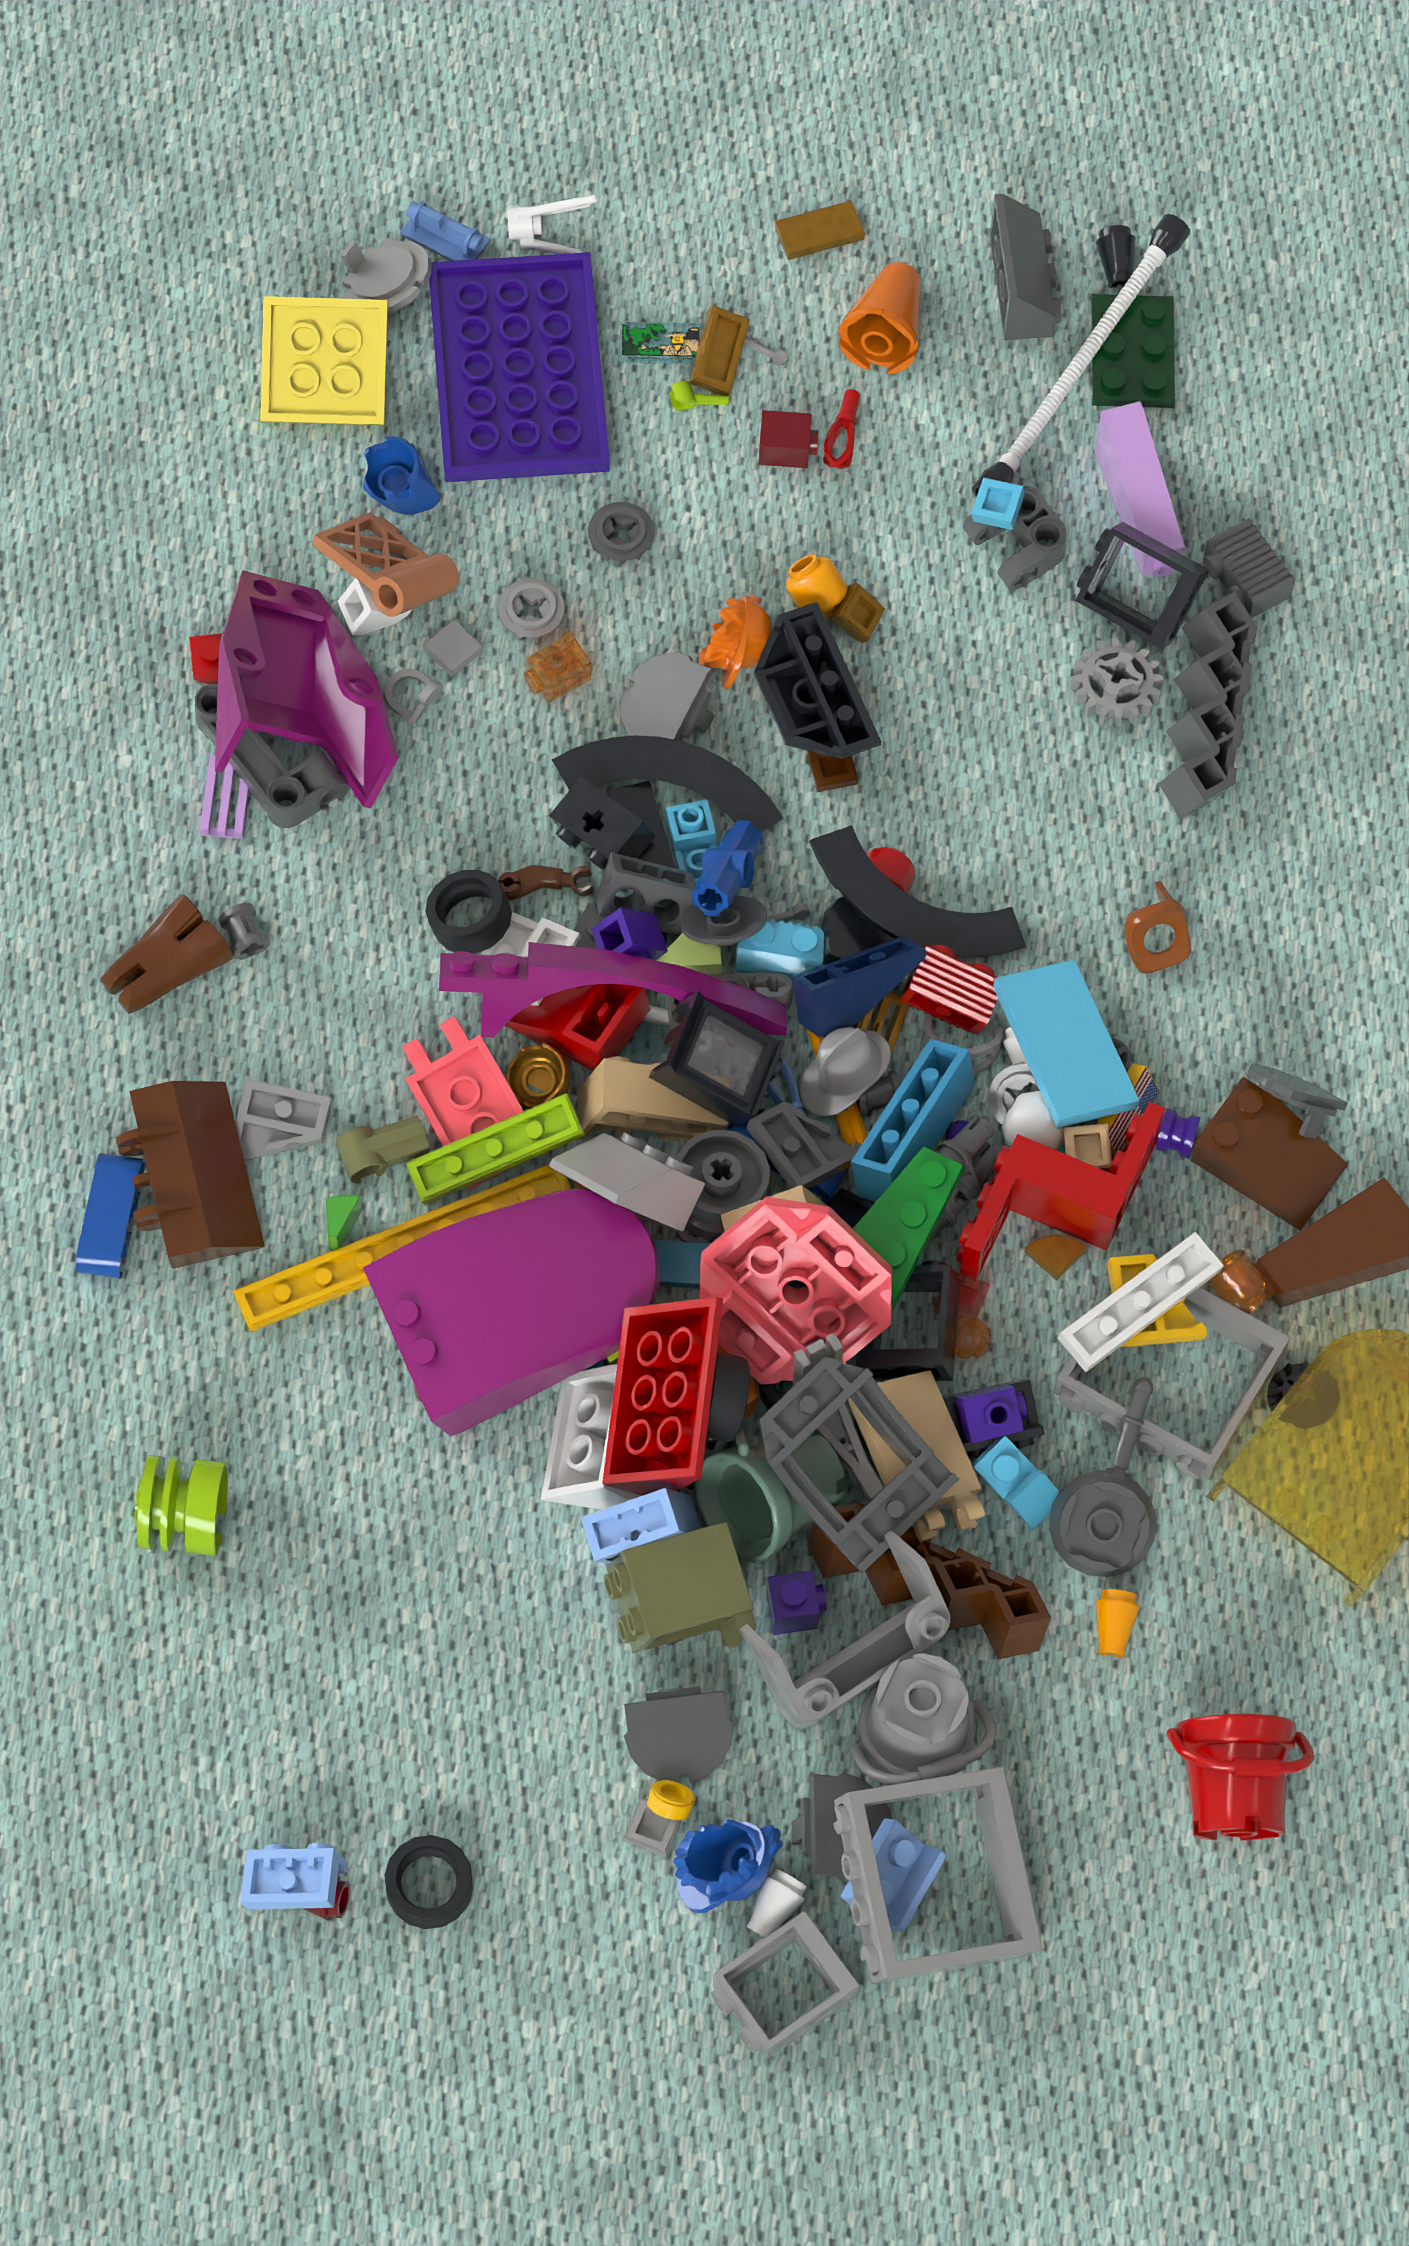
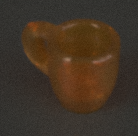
[1207,1249,1270,1314]

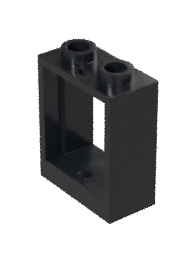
[1075,522,1210,649]
[856,1260,961,1382]

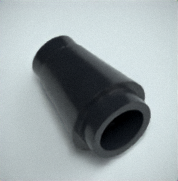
[1096,225,1136,288]

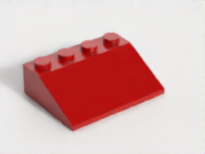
[602,1297,723,1496]

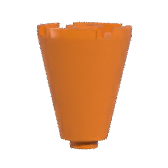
[838,262,921,374]

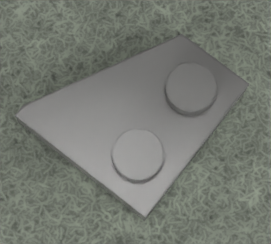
[235,1079,333,1161]

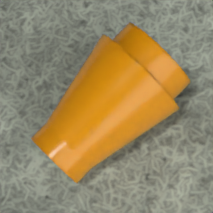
[1095,1589,1140,1658]

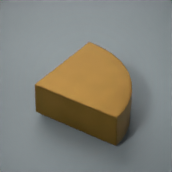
[1024,1235,1087,1281]

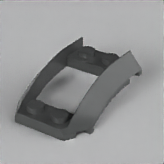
[759,1357,959,1573]

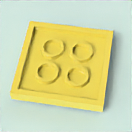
[260,296,388,426]

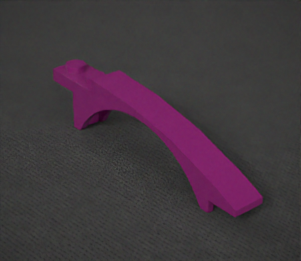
[439,942,787,1048]

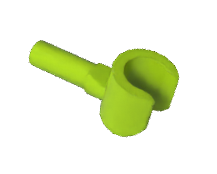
[669,381,729,411]

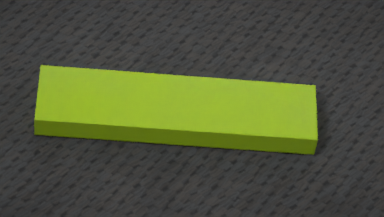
[406,1093,585,1205]

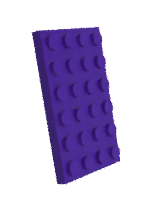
[429,252,610,482]

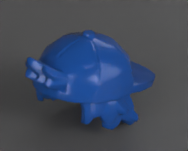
[673,1819,783,1914]

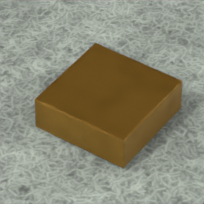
[831,583,885,643]

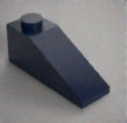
[791,935,927,1037]

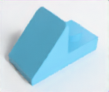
[971,1436,1059,1530]

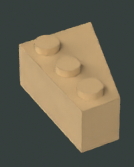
[577,1056,728,1140]

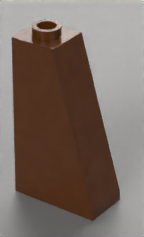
[1253,1177,1409,1308]

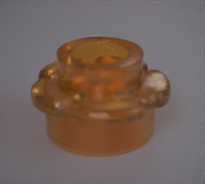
[955,1317,991,1359]

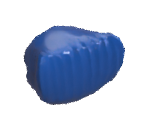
[363,436,440,515]

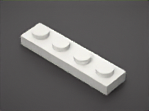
[1058,1232,1224,1372]

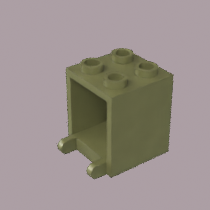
[604,1522,756,1654]

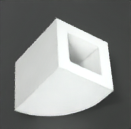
[338,578,412,635]

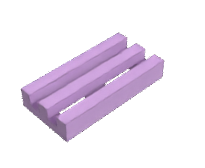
[200,754,249,839]

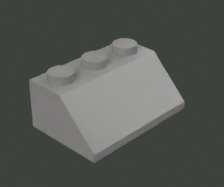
[549,1132,705,1232]

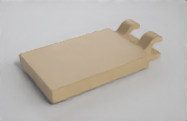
[847,1370,985,1542]

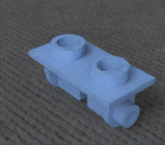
[400,201,491,261]

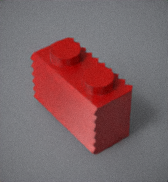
[899,944,998,1035]

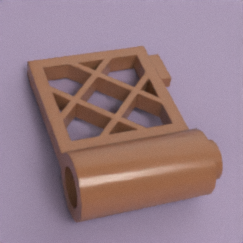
[312,512,459,617]

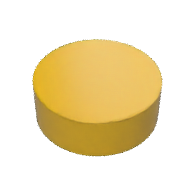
[647,1780,696,1820]

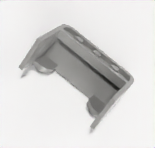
[740,1530,950,1729]

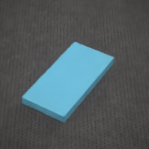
[993,960,1140,1128]

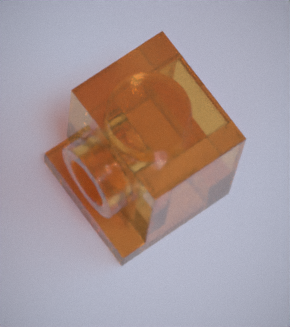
[524,630,591,703]

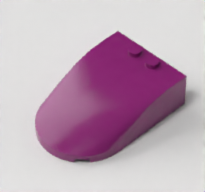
[363,1189,660,1437]

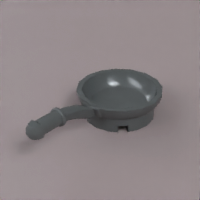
[1049,1377,1157,1577]

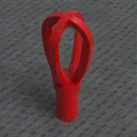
[823,389,861,469]

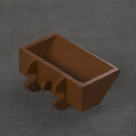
[116,1081,265,1269]

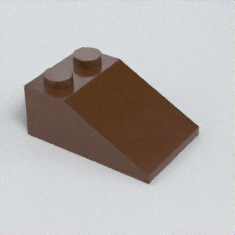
[1191,1077,1348,1231]

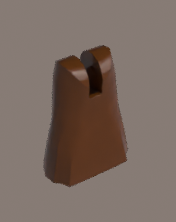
[100,894,234,1014]

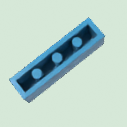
[851,1038,975,1202]

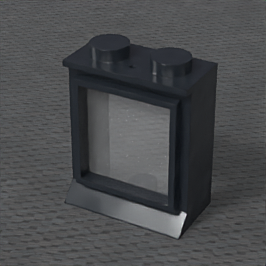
[649,990,785,1127]

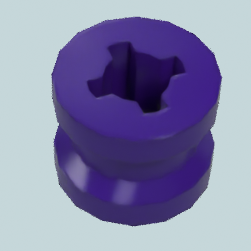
[1155,1108,1201,1159]

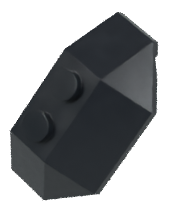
[754,602,881,759]

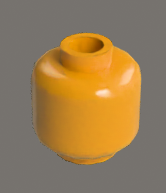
[786,554,848,618]

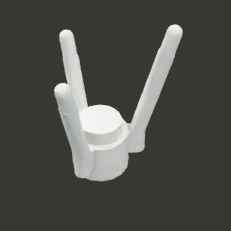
[508,195,598,254]

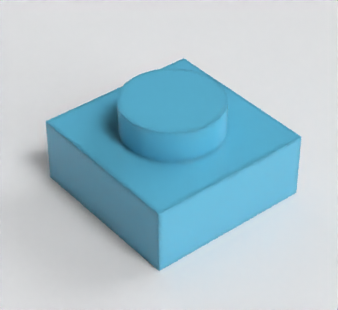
[971,478,1025,530]

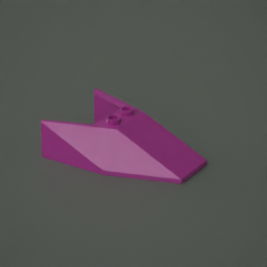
[215,570,399,809]

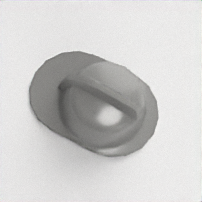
[799,1027,891,1117]

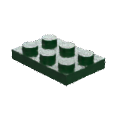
[1091,294,1175,408]

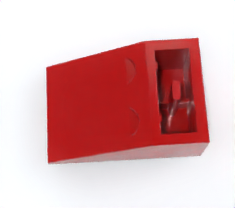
[505,984,651,1071]

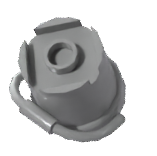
[850,1653,997,1785]

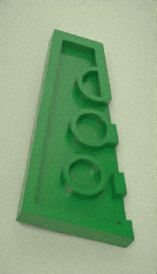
[804,1147,965,1312]

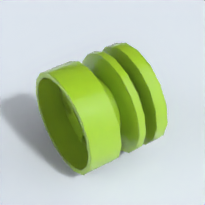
[134,1455,228,1556]

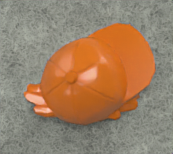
[699,594,772,690]

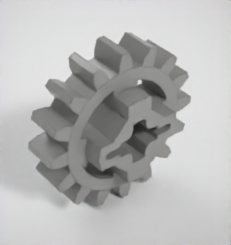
[1071,638,1163,728]

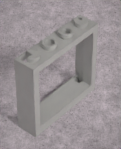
[1054,1252,1291,1480]
[833,1767,1043,1984]

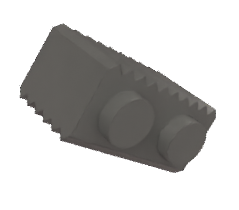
[1203,518,1295,618]

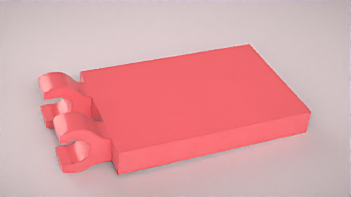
[402,1016,524,1190]

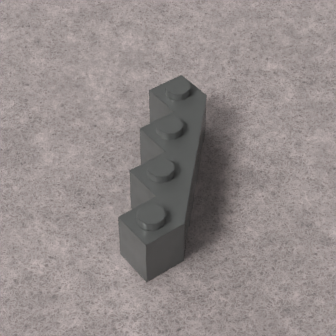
[1158,592,1257,819]

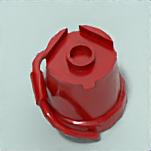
[1166,1714,1315,1841]

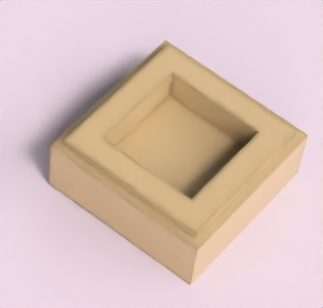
[1063,1124,1112,1170]

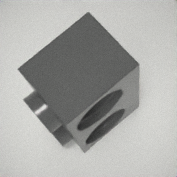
[596,852,696,936]

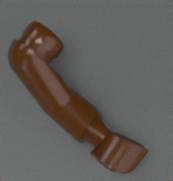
[498,865,594,901]

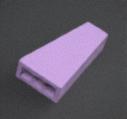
[1095,401,1185,577]

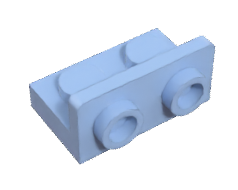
[840,1818,946,1932]
[240,1843,349,1910]

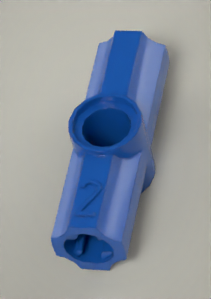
[692,820,764,916]

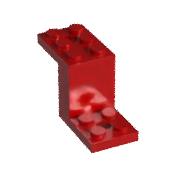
[956,1101,1165,1284]

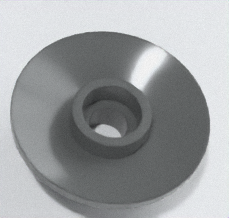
[680,895,767,947]

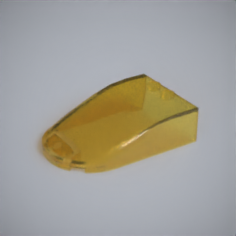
[1206,1329,1409,1607]

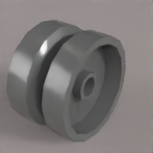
[675,1129,770,1243]

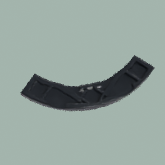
[551,735,784,832]
[809,825,1026,957]

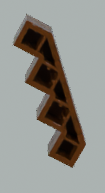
[807,1502,1051,1659]

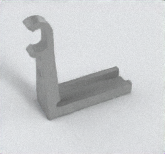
[793,1333,884,1501]

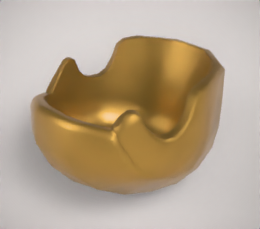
[506,1043,572,1109]

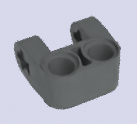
[963,485,1066,591]

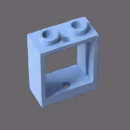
[581,1488,702,1564]

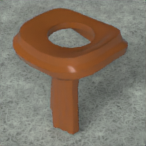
[1125,881,1191,973]

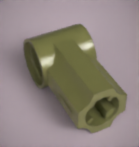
[336,1115,430,1184]

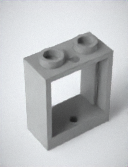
[711,1911,860,2060]

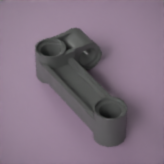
[195,684,349,828]

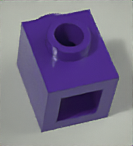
[591,907,668,960]
[955,1383,1027,1443]
[766,1570,827,1635]

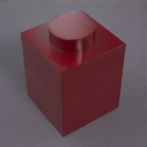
[758,410,819,468]

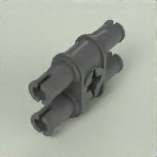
[924,1115,1000,1250]

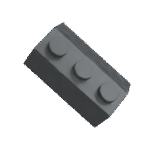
[989,194,1061,341]

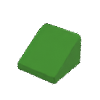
[326,1195,362,1251]

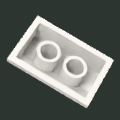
[541,1364,640,1510]

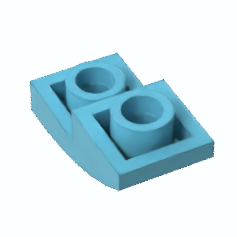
[666,800,717,884]

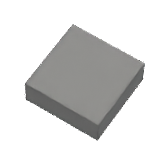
[423,619,483,677]
[623,1797,682,1858]

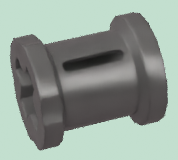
[218,903,270,960]

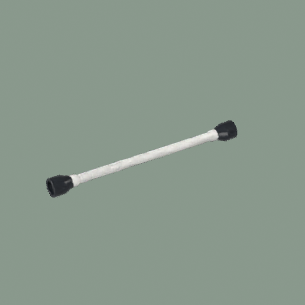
[972,214,1190,497]

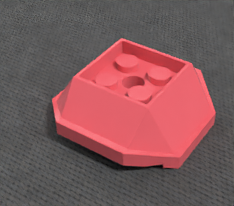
[700,1196,892,1385]

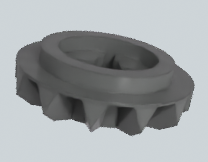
[588,502,654,565]

